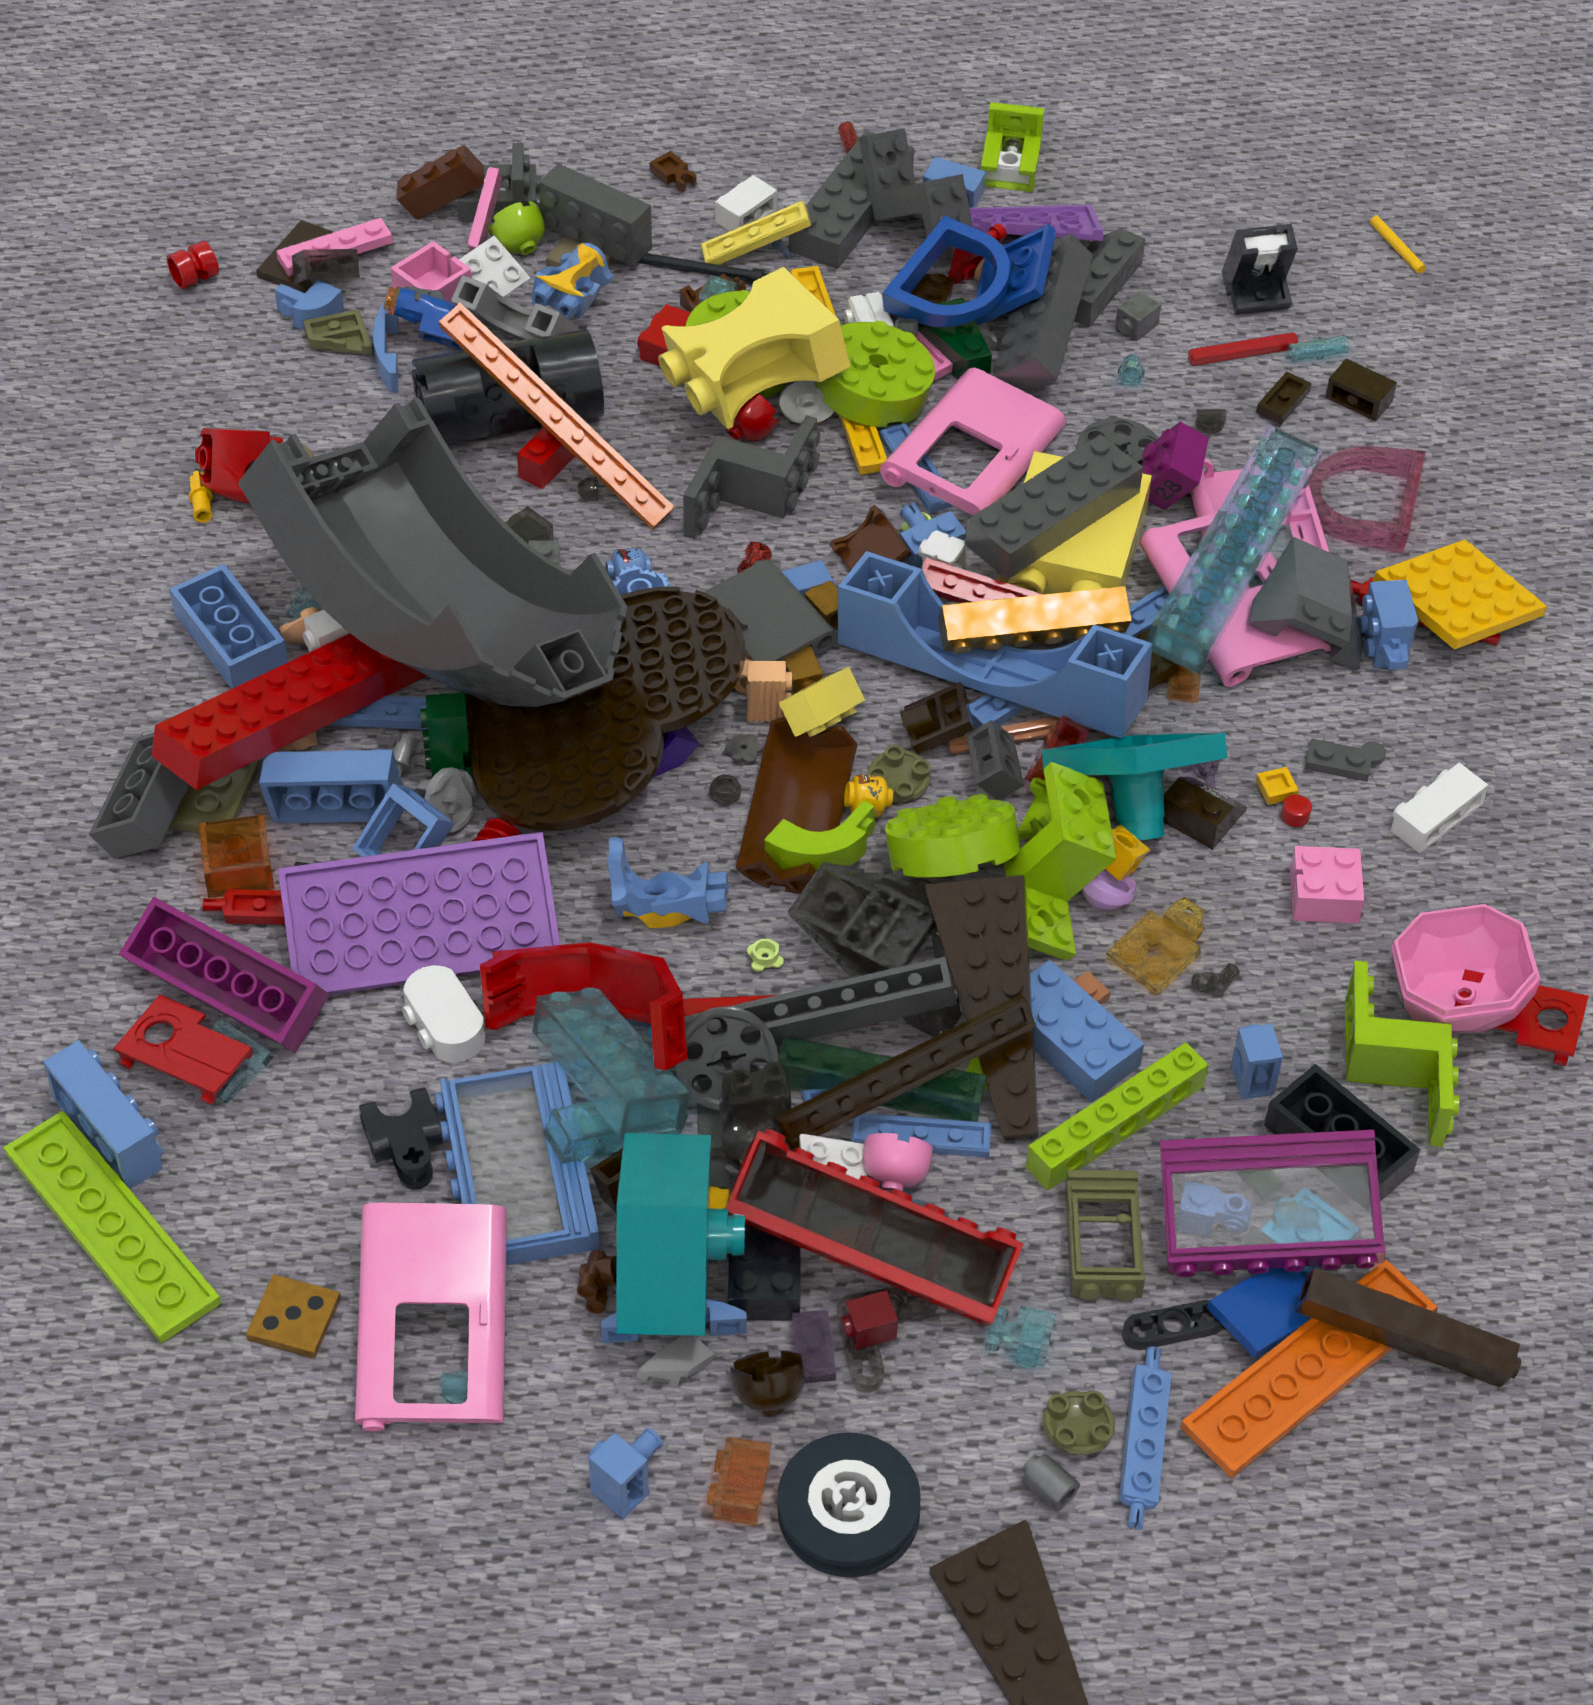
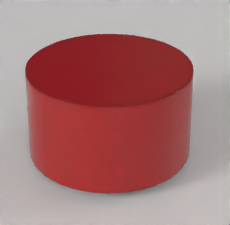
[1281,795,1312,827]

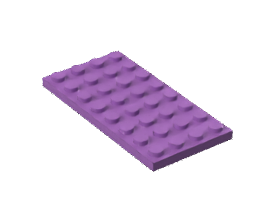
[278,832,560,995]

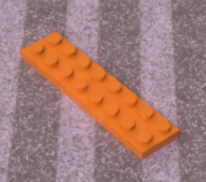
[1180,1259,1438,1479]

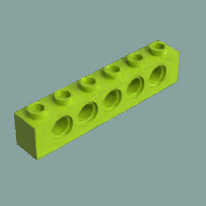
[1026,1042,1209,1191]

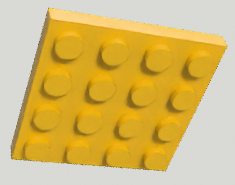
[1373,539,1547,650]

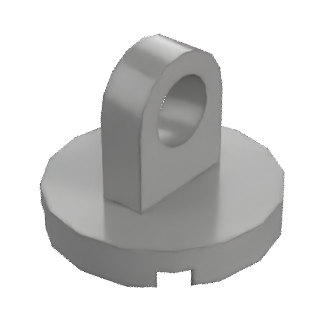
[414,767,476,832]

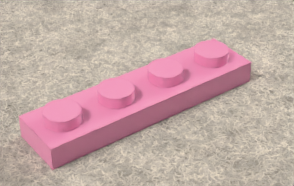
[277,218,393,276]

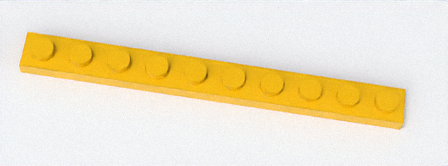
[791,266,887,475]

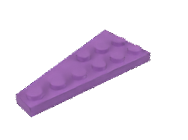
[970,204,1103,241]

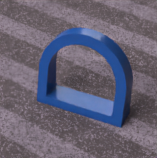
[882,215,1010,327]

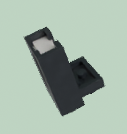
[1222,224,1298,315]

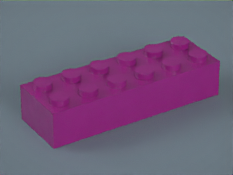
[118,896,330,1053]

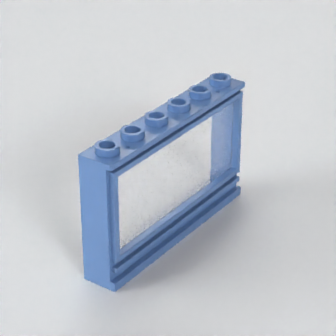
[435,1058,600,1266]

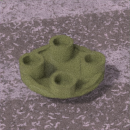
[868,745,931,802]
[1043,1390,1115,1455]

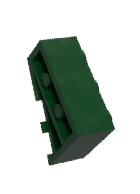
[918,298,992,380]
[420,692,474,802]

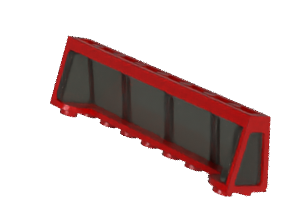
[724,1129,1024,1326]

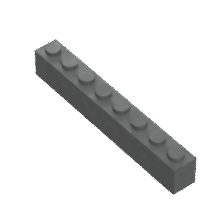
[684,957,957,1059]

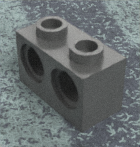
[966,720,1024,800]

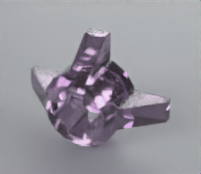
[1180,760,1220,788]

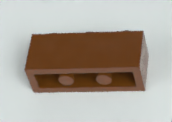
[396,144,484,219]

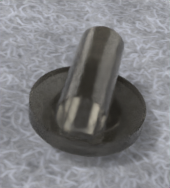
[1195,409,1226,434]

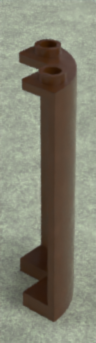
[736,716,857,895]

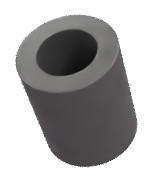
[1022,1454,1080,1512]

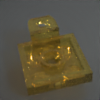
[1106,897,1204,996]

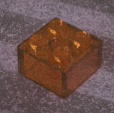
[198,814,275,898]

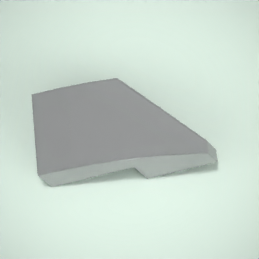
[636,1335,715,1386]

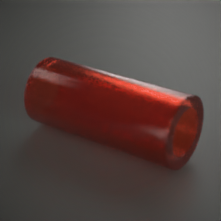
[838,122,858,154]

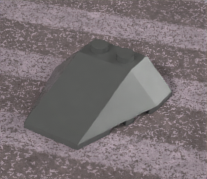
[1249,537,1363,670]

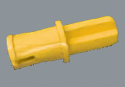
[188,470,213,523]

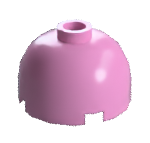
[863,1133,933,1193]

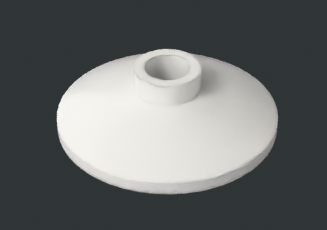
[779,381,835,424]

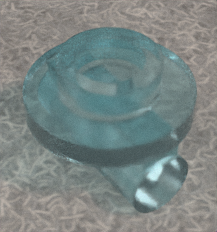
[440,1371,468,1404]

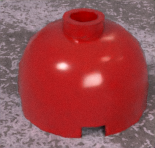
[725,393,780,441]

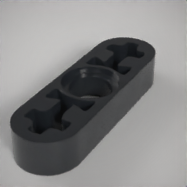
[1122,1300,1223,1350]

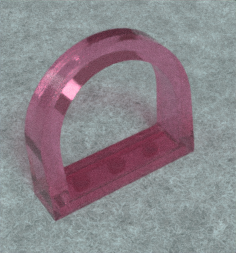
[1308,446,1426,554]

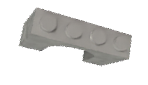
[451,275,580,340]

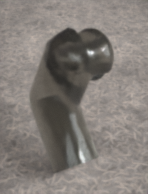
[1191,963,1240,995]

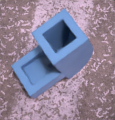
[275,280,344,330]

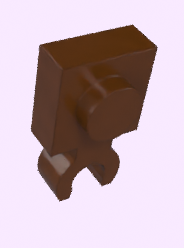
[649,151,697,192]

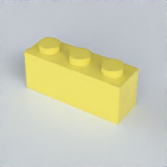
[778,666,865,737]

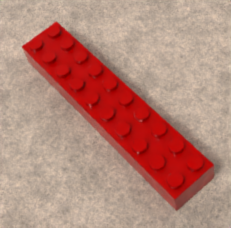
[151,633,427,790]

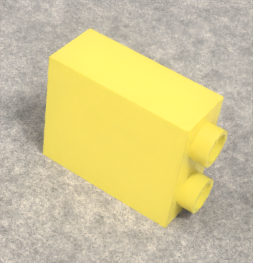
[998,451,1152,595]

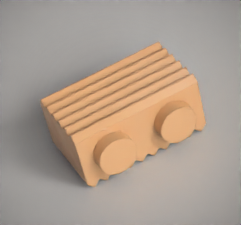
[747,661,792,723]

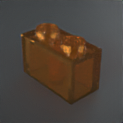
[707,1436,771,1527]

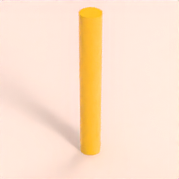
[1370,215,1426,274]

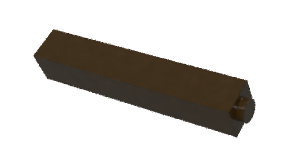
[1296,1268,1521,1387]

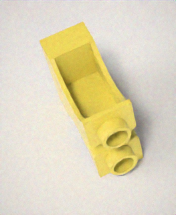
[658,267,851,429]

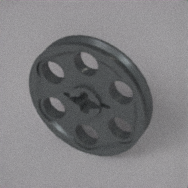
[1076,418,1158,466]
[675,1006,778,1111]

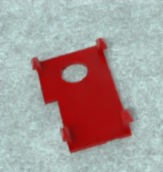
[1454,969,1589,1066]
[113,994,253,1105]

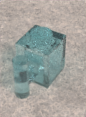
[985,1306,1056,1368]

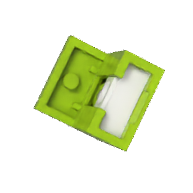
[980,102,1045,192]

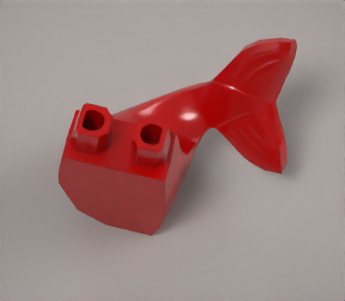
[195,428,283,504]

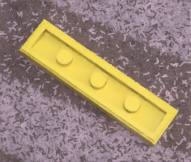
[701,201,811,265]

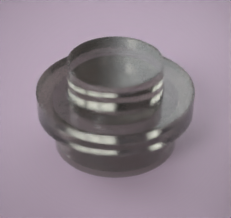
[709,774,741,805]

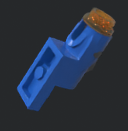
[384,286,463,351]

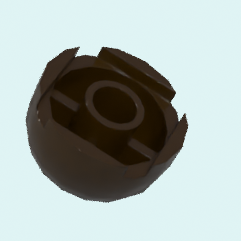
[730,1351,804,1416]

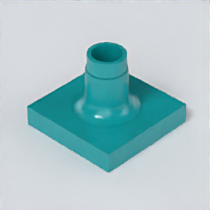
[1042,732,1228,840]

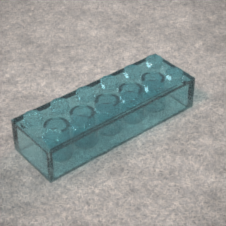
[532,988,690,1138]

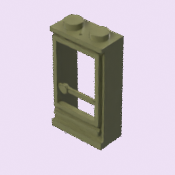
[1065,1170,1145,1301]

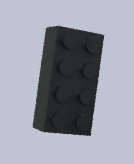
[1264,1064,1421,1212]
[728,1176,801,1321]

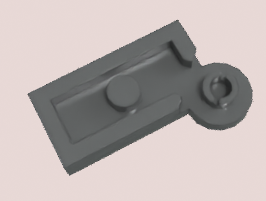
[1305,739,1386,782]

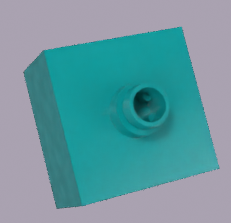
[616,1133,745,1336]

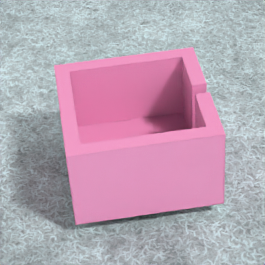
[391,241,472,306]
[1290,846,1364,923]

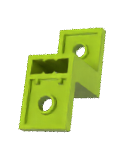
[1004,762,1116,960]
[1345,960,1460,1147]

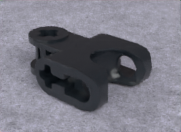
[359,1087,443,1190]

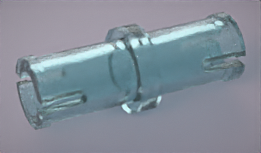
[1288,335,1349,362]

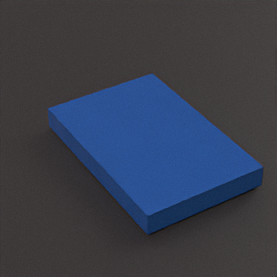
[1207,1268,1311,1359]

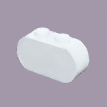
[402,965,485,1062]

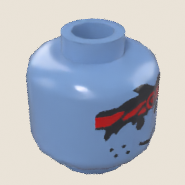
[606,547,651,581]

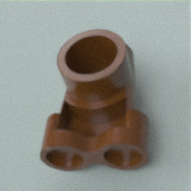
[577,1250,617,1314]

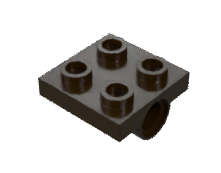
[900,682,974,755]

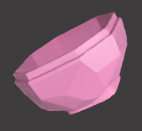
[1391,904,1540,1034]

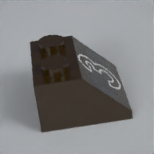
[1163,776,1247,850]

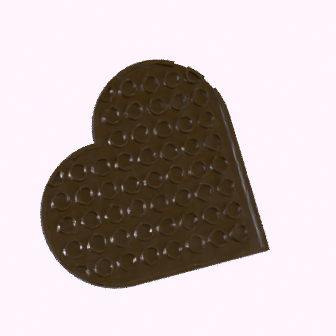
[465,587,746,831]

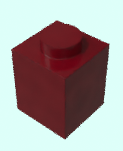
[840,1290,898,1350]

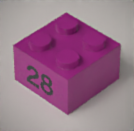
[1142,421,1209,510]

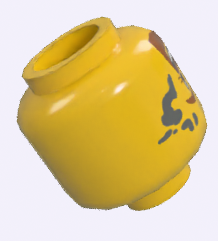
[844,774,893,818]

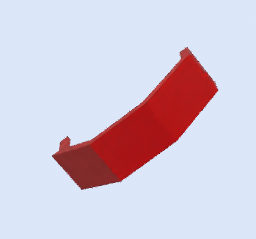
[480,942,687,1071]

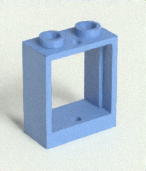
[352,783,455,857]

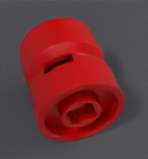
[166,240,219,289]

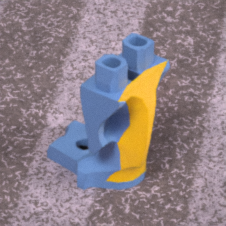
[531,243,614,319]
[607,837,729,928]

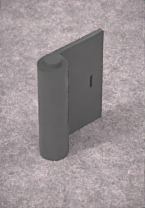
[704,560,837,661]

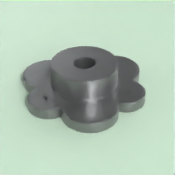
[725,734,762,763]

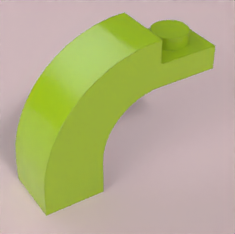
[764,800,876,874]

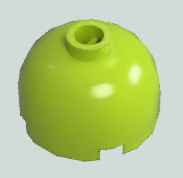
[487,201,545,255]

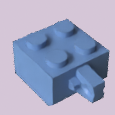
[1358,580,1418,670]

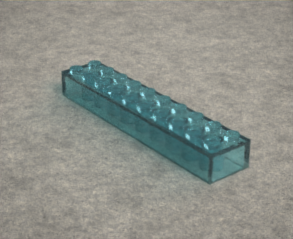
[1146,425,1324,674]

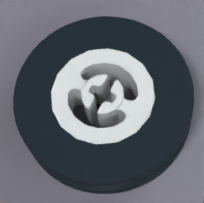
[778,1433,921,1577]

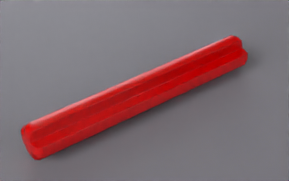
[1188,332,1298,366]

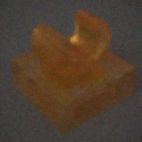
[1166,664,1201,703]

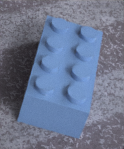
[169,564,288,689]
[259,749,403,823]
[1030,960,1144,1102]
[43,1040,163,1189]

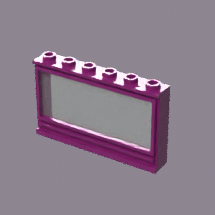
[1160,1130,1386,1277]

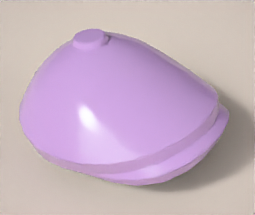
[1081,869,1136,911]

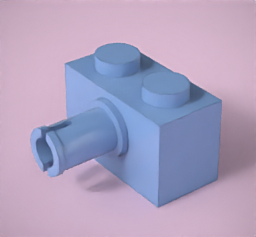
[899,502,966,568]
[588,1428,663,1519]

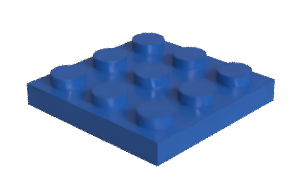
[975,224,1056,326]

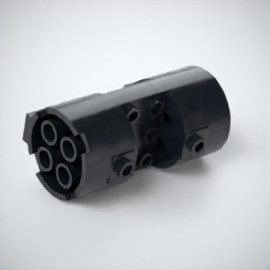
[411,329,604,444]

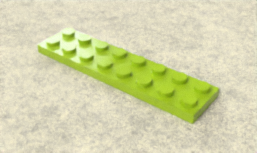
[3,1110,222,1344]

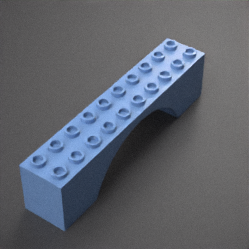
[838,551,1152,738]

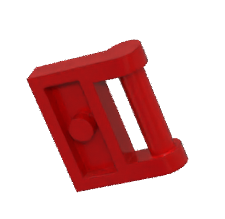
[948,223,1007,285]

